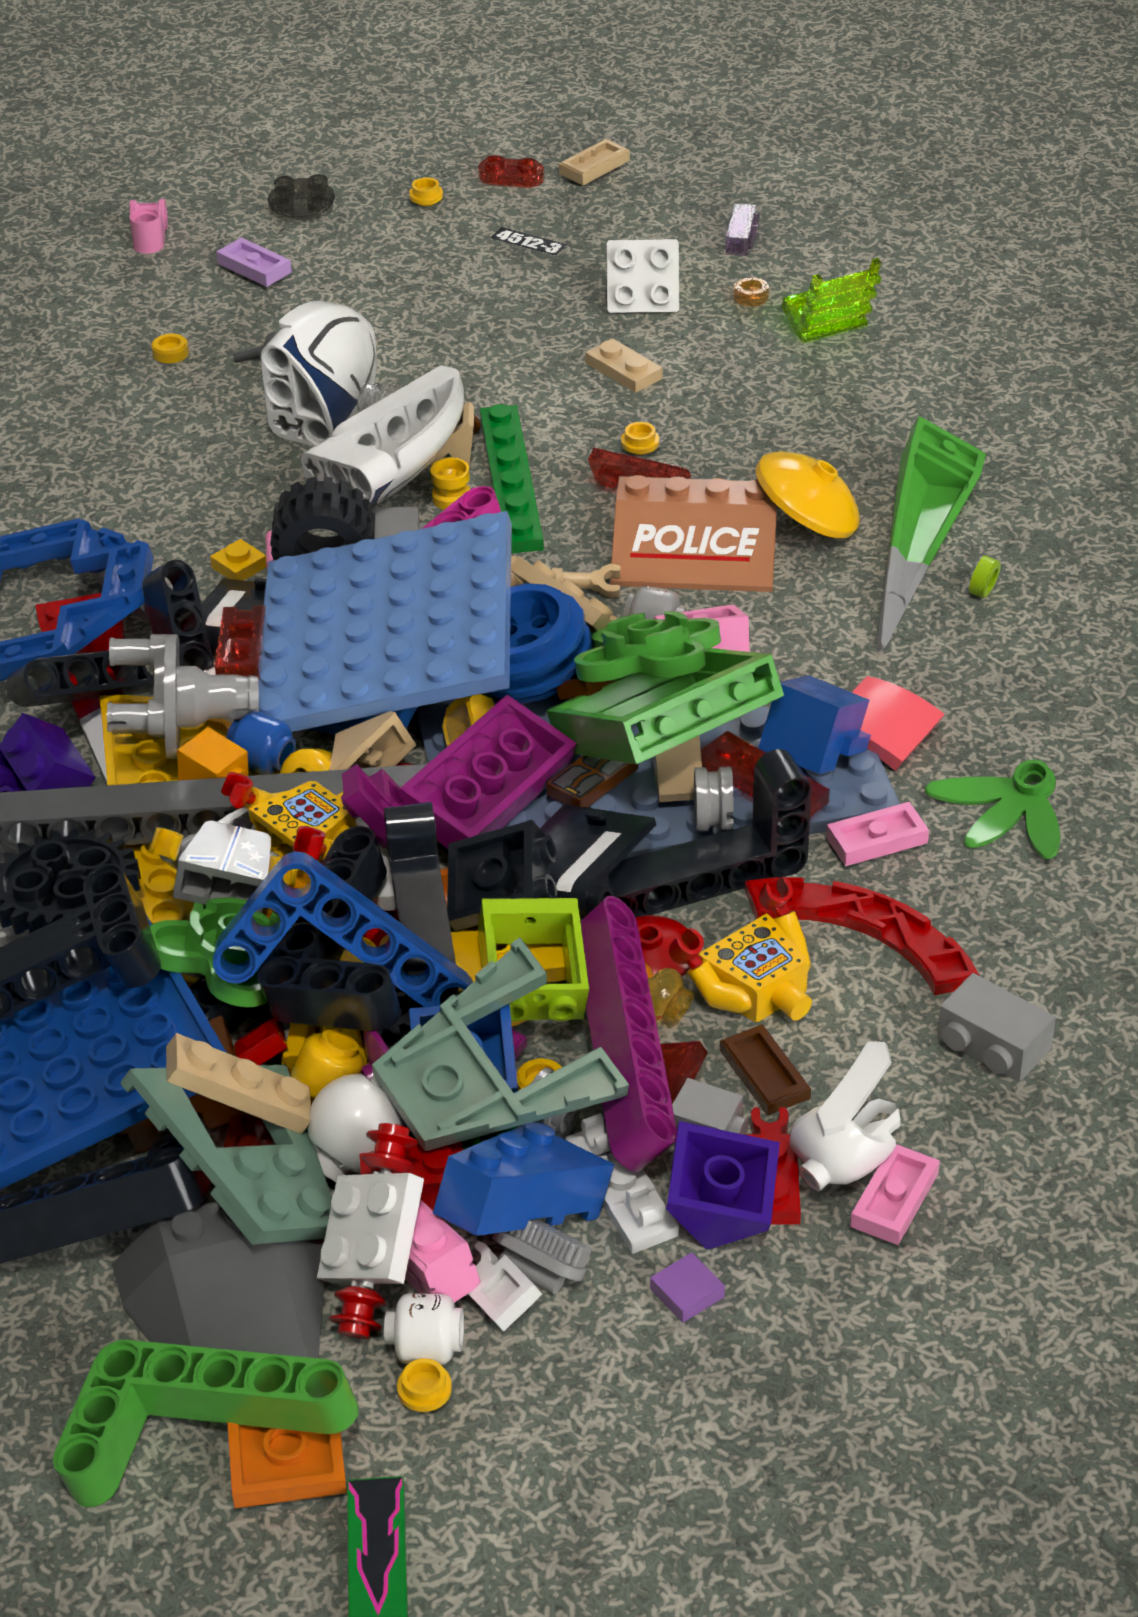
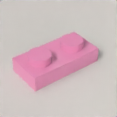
[826,802,929,866]
[850,1144,940,1245]

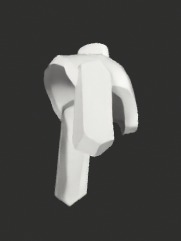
[790,1042,901,1191]

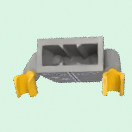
[149,818,297,914]

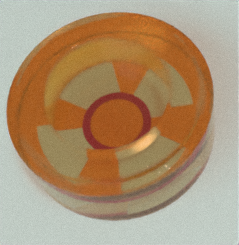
[733,277,769,307]

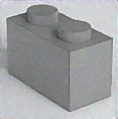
[937,973,1056,1083]

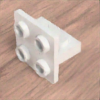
[607,239,679,313]

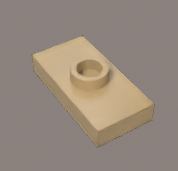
[559,139,630,185]

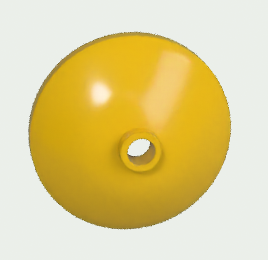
[755,451,860,538]

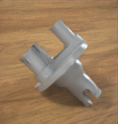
[107,634,259,759]

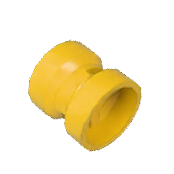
[430,457,470,510]

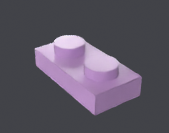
[216,237,292,287]

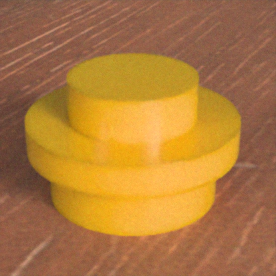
[409,177,443,206]
[621,422,659,455]
[397,1358,452,1412]

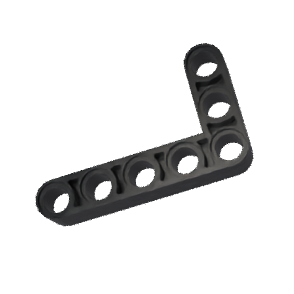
[6,559,214,707]
[608,749,811,917]
[257,826,402,1031]
[0,1112,212,1264]

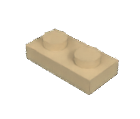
[585,338,663,393]

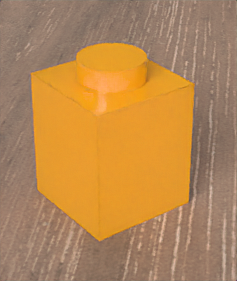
[177,727,249,781]

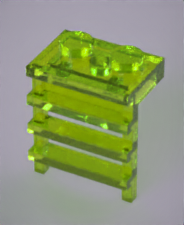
[781,258,882,343]

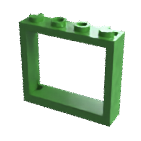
[546,648,784,765]

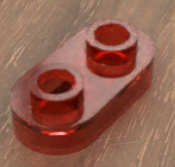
[478,155,545,188]

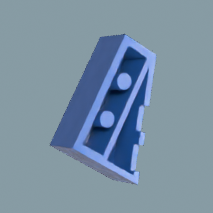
[433,1122,615,1236]

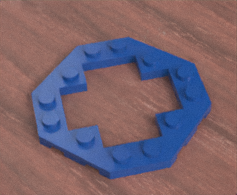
[0,518,154,682]

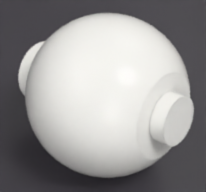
[307,1074,409,1182]

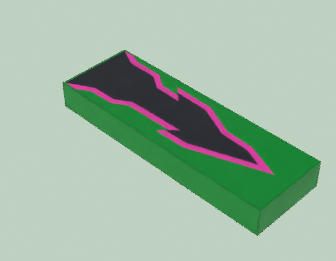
[347,1476,408,1617]

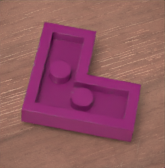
[341,764,406,849]

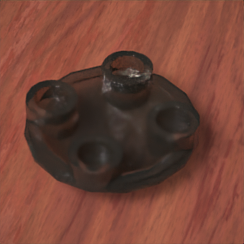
[267,174,335,219]

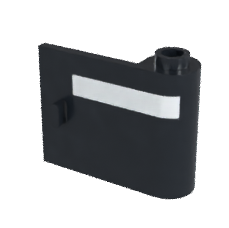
[540,804,656,920]

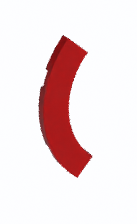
[745,877,981,996]

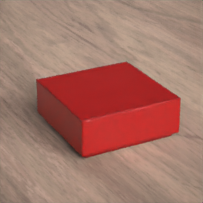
[234,1018,287,1065]

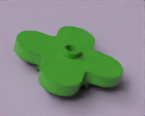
[574,611,721,682]
[150,897,280,1007]

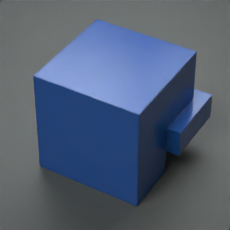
[758,675,871,774]

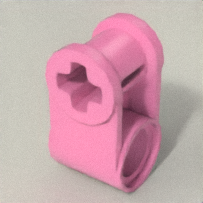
[129,198,168,254]

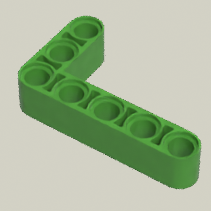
[53,1340,359,1507]

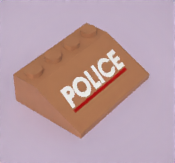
[610,475,777,592]

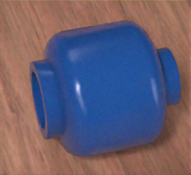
[226,711,296,775]

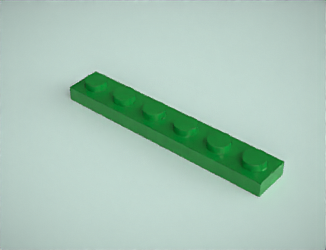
[480,404,544,553]

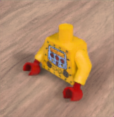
[221,772,357,883]
[669,877,812,1022]

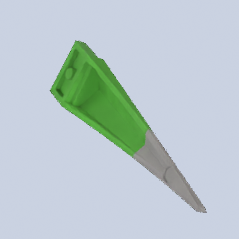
[876,416,986,652]

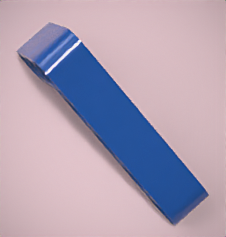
[213,852,473,1007]

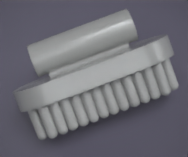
[492,1219,592,1295]

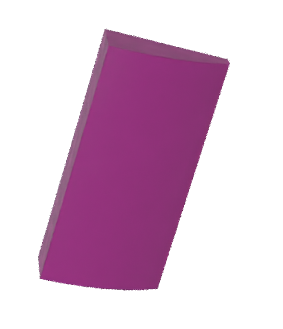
[398,695,577,849]

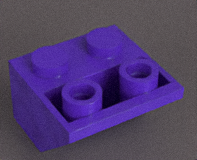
[0,712,96,793]

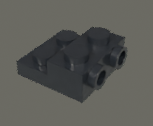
[447,820,557,931]

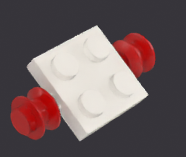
[317,1123,424,1339]

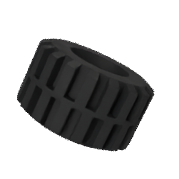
[270,477,375,560]

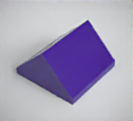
[666,1121,780,1249]

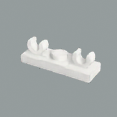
[565,1113,679,1254]

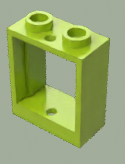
[478,898,589,1022]

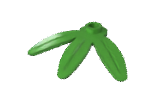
[925,760,1061,859]

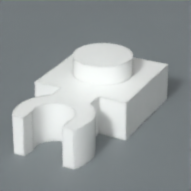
[468,1241,543,1332]

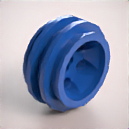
[487,583,592,703]

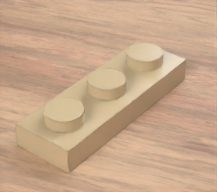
[166,1033,311,1134]

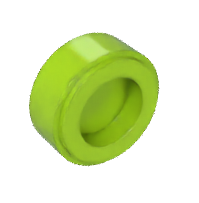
[969,555,1001,598]

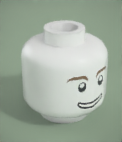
[384,1293,464,1365]

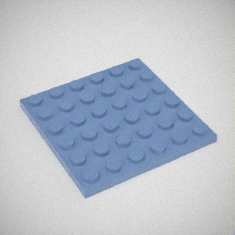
[256,511,512,732]

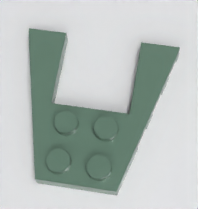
[372,938,629,1151]
[120,1065,332,1245]

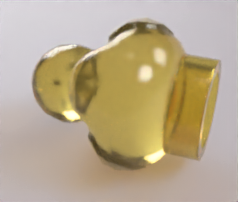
[645,963,695,1026]

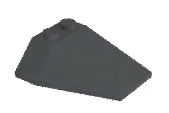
[112,1202,326,1358]

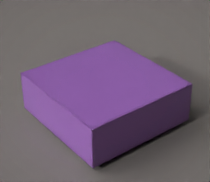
[650,1252,725,1323]

